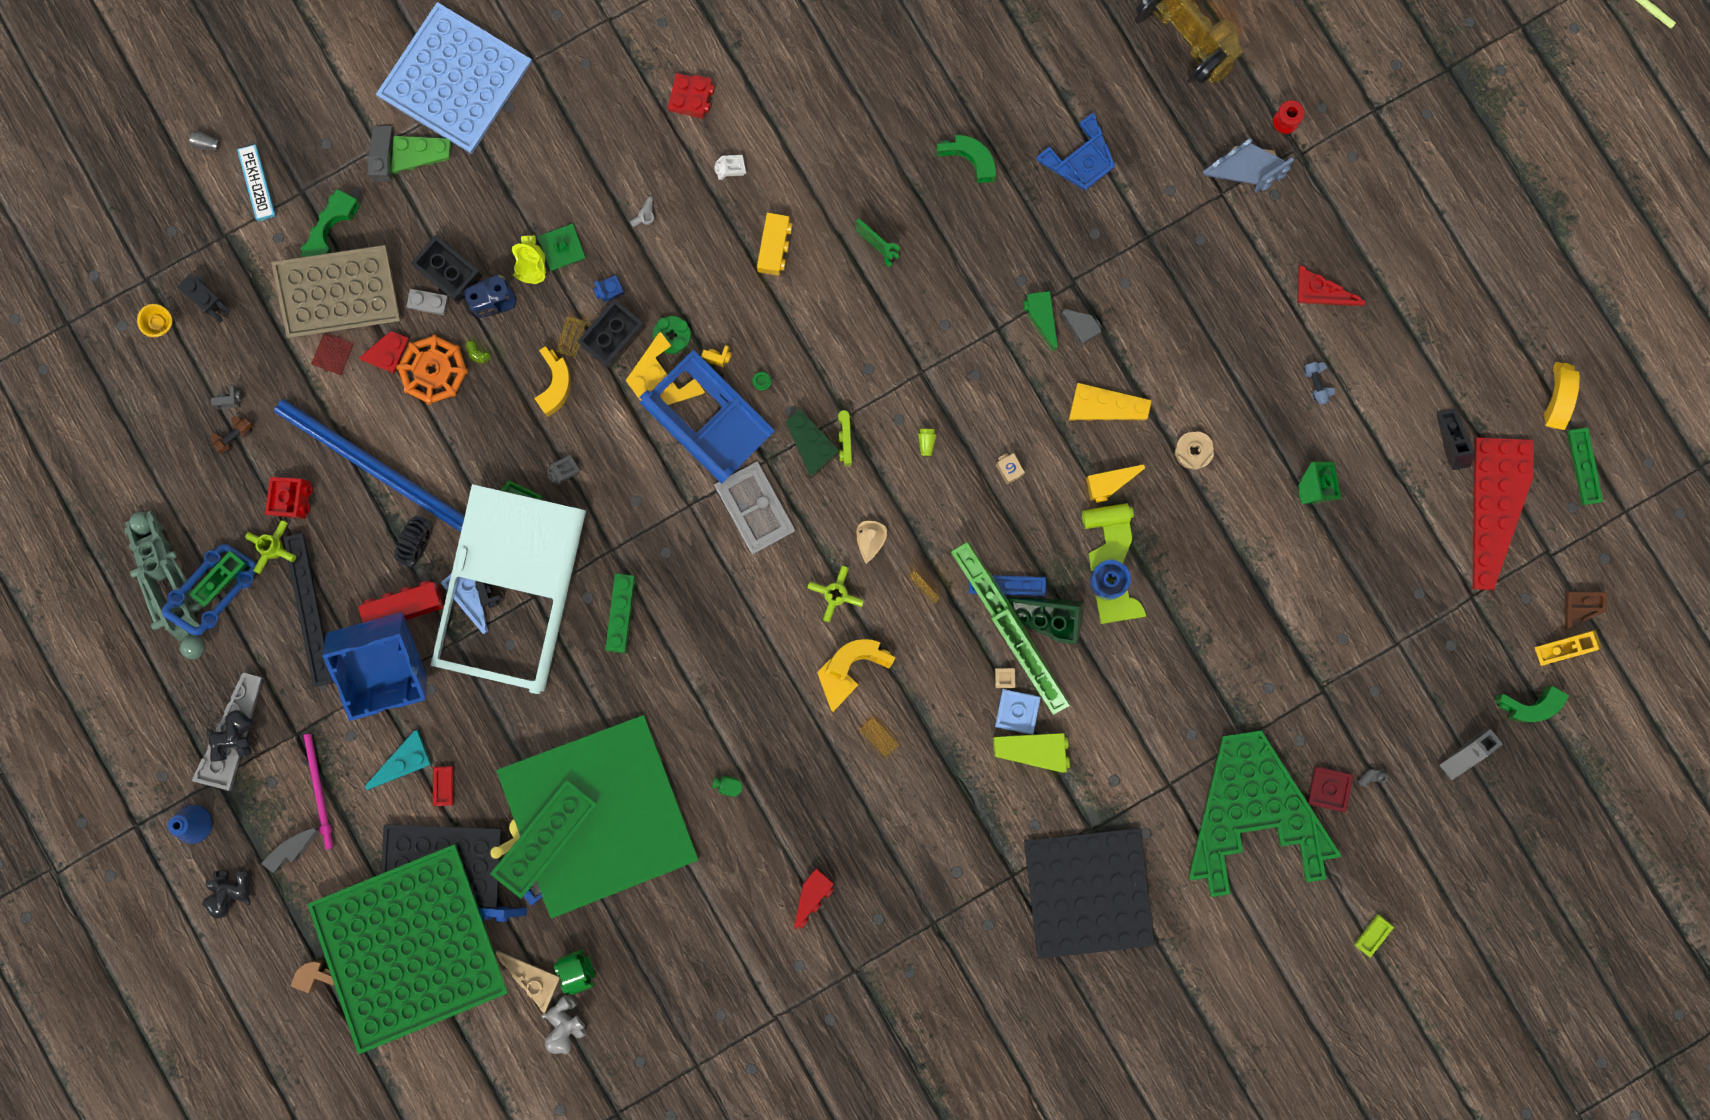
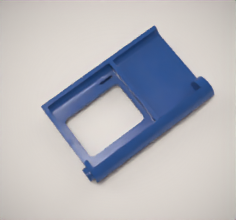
[639,350,775,484]

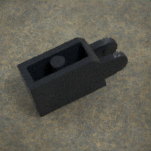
[177,273,231,323]

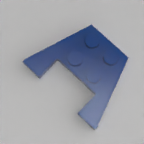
[1036,113,1115,191]

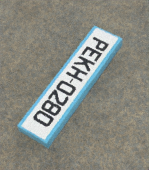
[237,144,276,221]

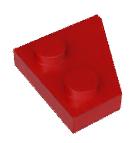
[360,331,410,374]

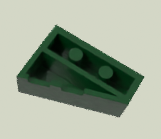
[786,409,839,479]

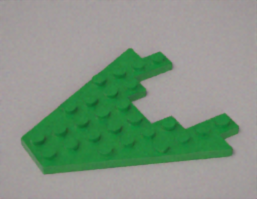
[1188,731,1341,897]

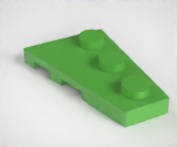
[391,136,451,174]

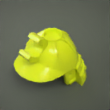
[512,235,546,284]

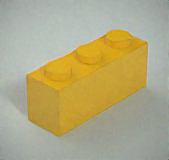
[757,213,793,276]

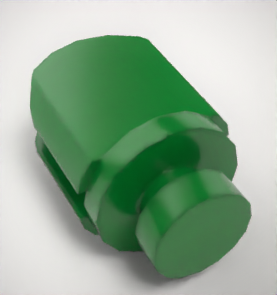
[712,776,742,797]

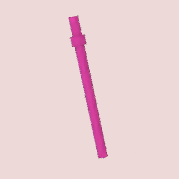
[303,734,333,850]

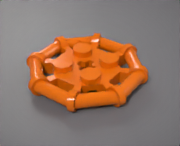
[396,334,468,405]

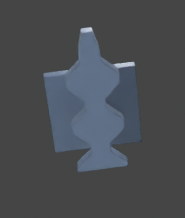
[1202,138,1294,193]

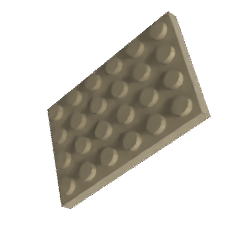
[271,245,401,338]

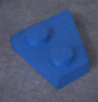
[479,907,527,921]

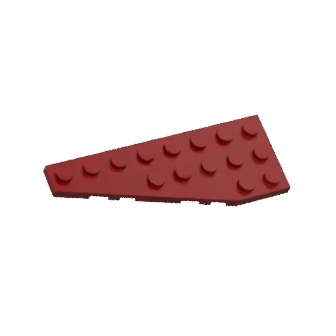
[1472,438,1533,590]

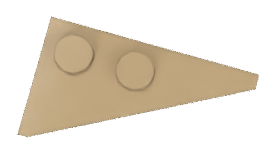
[495,950,560,1013]

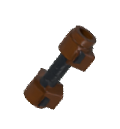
[210,416,253,454]

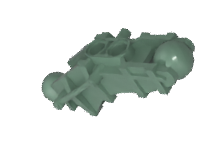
[124,511,205,660]

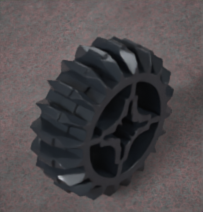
[394,515,432,567]

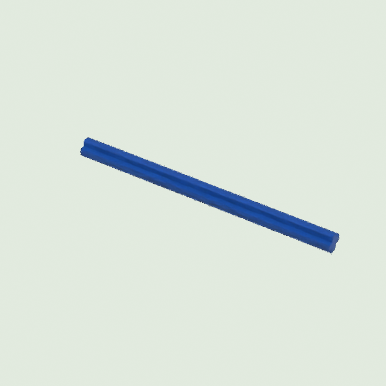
[274,399,465,532]

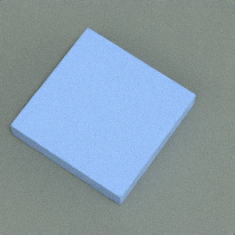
[995,689,1041,735]

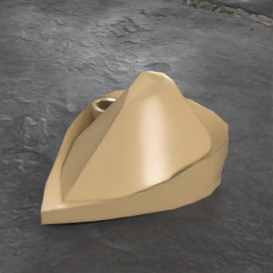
[856,521,887,564]

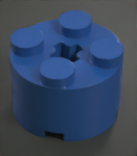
[1089,560,1131,600]

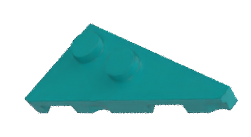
[365,730,432,790]

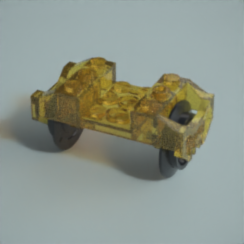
[1135,0,1244,84]

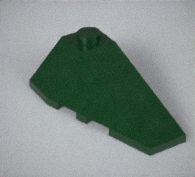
[1006,597,1084,644]

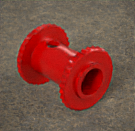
[1273,100,1305,134]

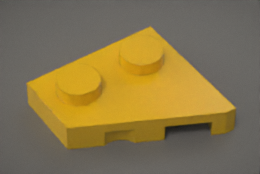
[817,658,858,712]

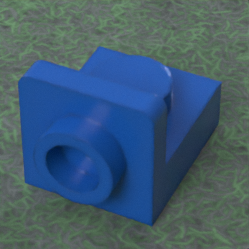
[593,275,624,303]

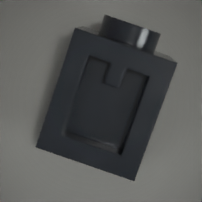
[475,581,504,608]

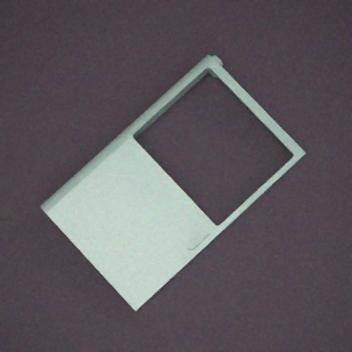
[431,484,586,694]

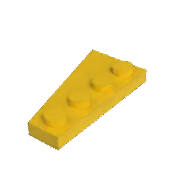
[1068,383,1151,421]

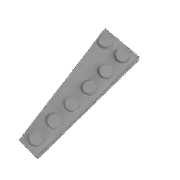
[192,673,263,791]

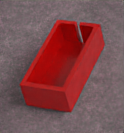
[358,580,445,623]

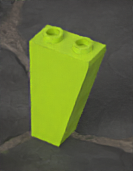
[993,733,1070,773]

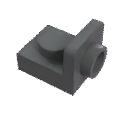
[211,385,242,409]
[547,455,580,487]

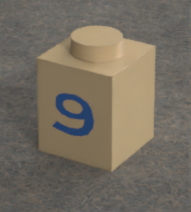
[996,453,1025,485]

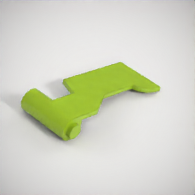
[1082,503,1146,624]

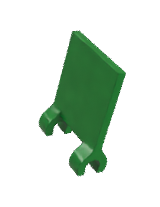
[856,218,900,268]

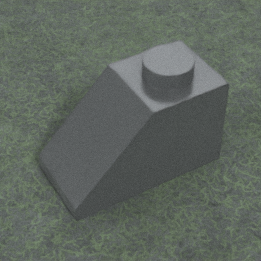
[1060,309,1102,347]

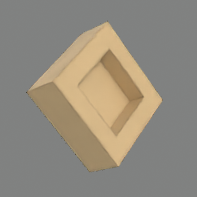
[995,668,1015,688]

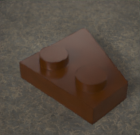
[1565,591,1607,629]

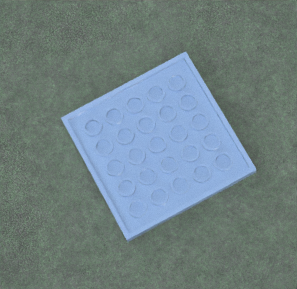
[376,2,532,154]

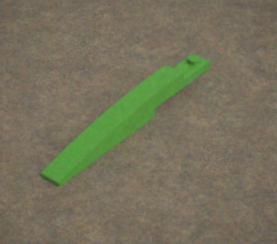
[951,541,1070,715]

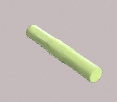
[1636,0,1676,29]

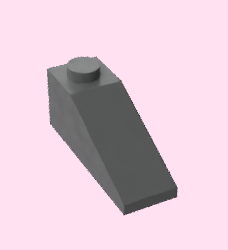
[368,126,393,182]

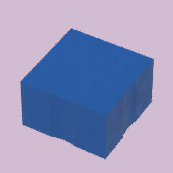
[322,612,428,721]

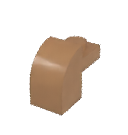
[290,960,334,993]

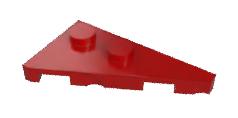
[1297,266,1365,306]

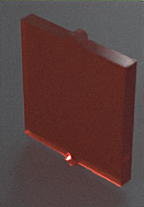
[311,334,353,375]

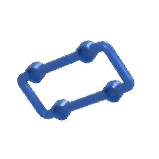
[162,544,257,635]

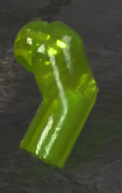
[465,340,490,364]

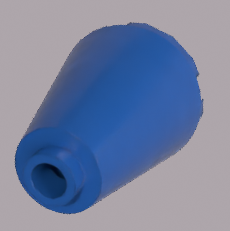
[168,805,212,844]

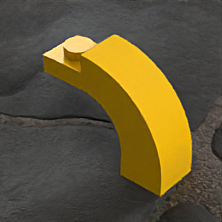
[534,346,571,417]
[1544,362,1580,430]
[825,639,895,681]

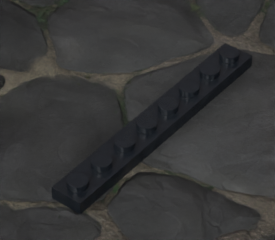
[283,533,334,687]

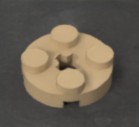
[1175,432,1214,470]

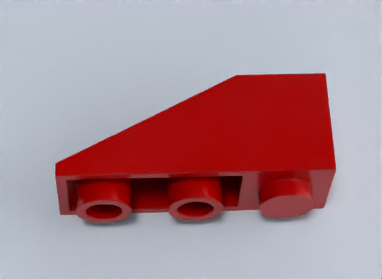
[794,868,834,929]

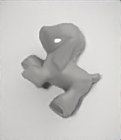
[541,995,586,1055]

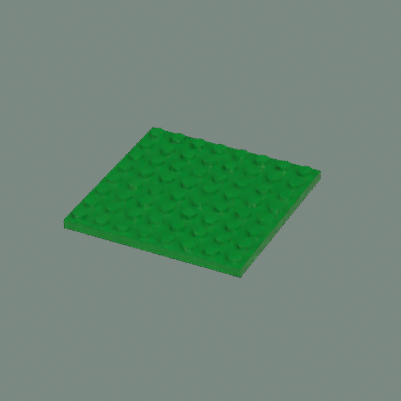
[307,844,509,1055]

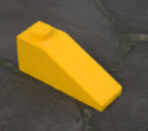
[1086,465,1145,503]
[1535,629,1602,666]

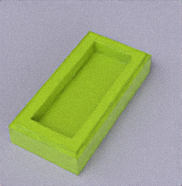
[1354,914,1394,958]

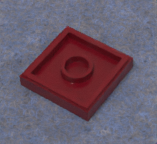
[1307,766,1354,813]

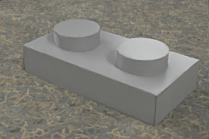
[406,289,449,315]

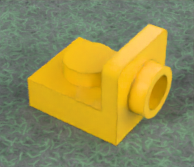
[701,345,732,368]

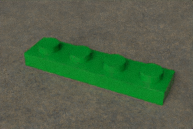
[1567,427,1603,506]

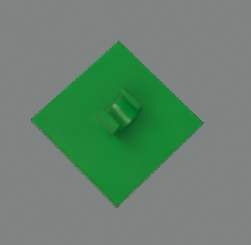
[537,224,586,272]

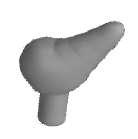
[629,196,655,228]

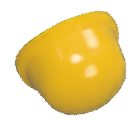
[137,304,172,337]

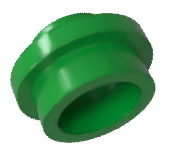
[752,372,771,391]

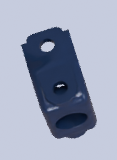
[464,275,516,318]

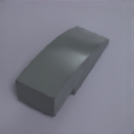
[261,827,320,873]

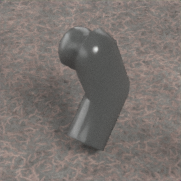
[1357,769,1388,788]

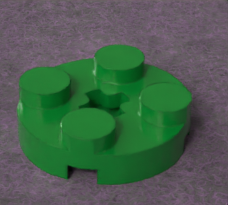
[653,316,691,355]

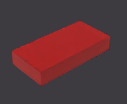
[433,766,454,806]

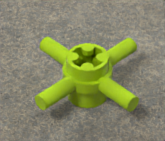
[245,520,296,574]
[807,566,864,623]

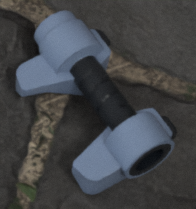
[1303,362,1335,405]

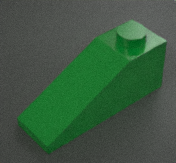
[1023,291,1058,351]
[189,551,248,607]

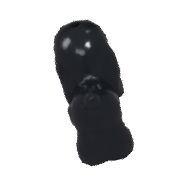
[206,710,254,762]
[202,870,252,919]

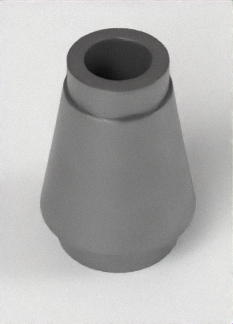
[189,131,220,151]

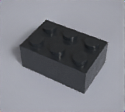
[411,235,483,304]
[577,299,645,370]

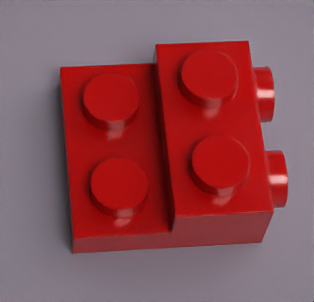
[667,73,715,119]
[265,477,313,519]

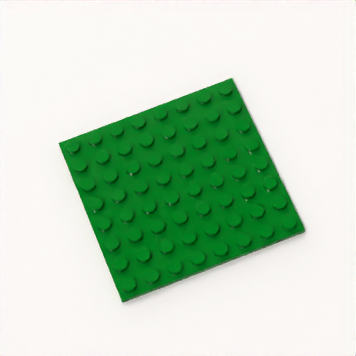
[496,715,699,919]

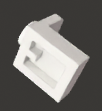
[715,155,746,180]

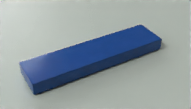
[968,575,1046,597]

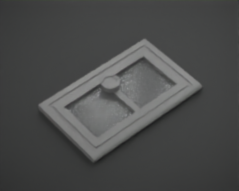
[714,462,795,555]

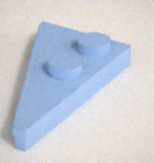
[441,563,488,634]

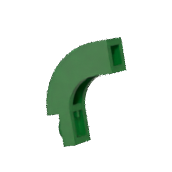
[936,135,996,183]
[1494,686,1569,722]

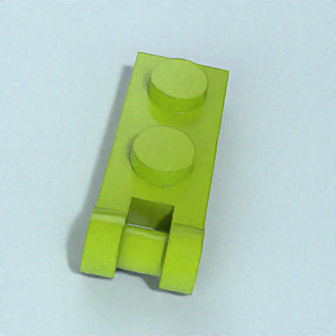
[838,410,852,466]

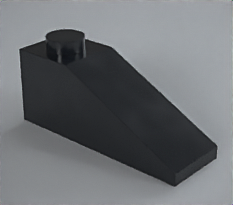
[1437,409,1475,470]

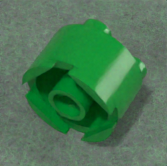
[554,949,596,995]

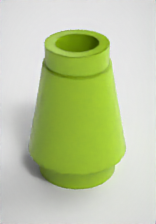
[918,429,937,456]

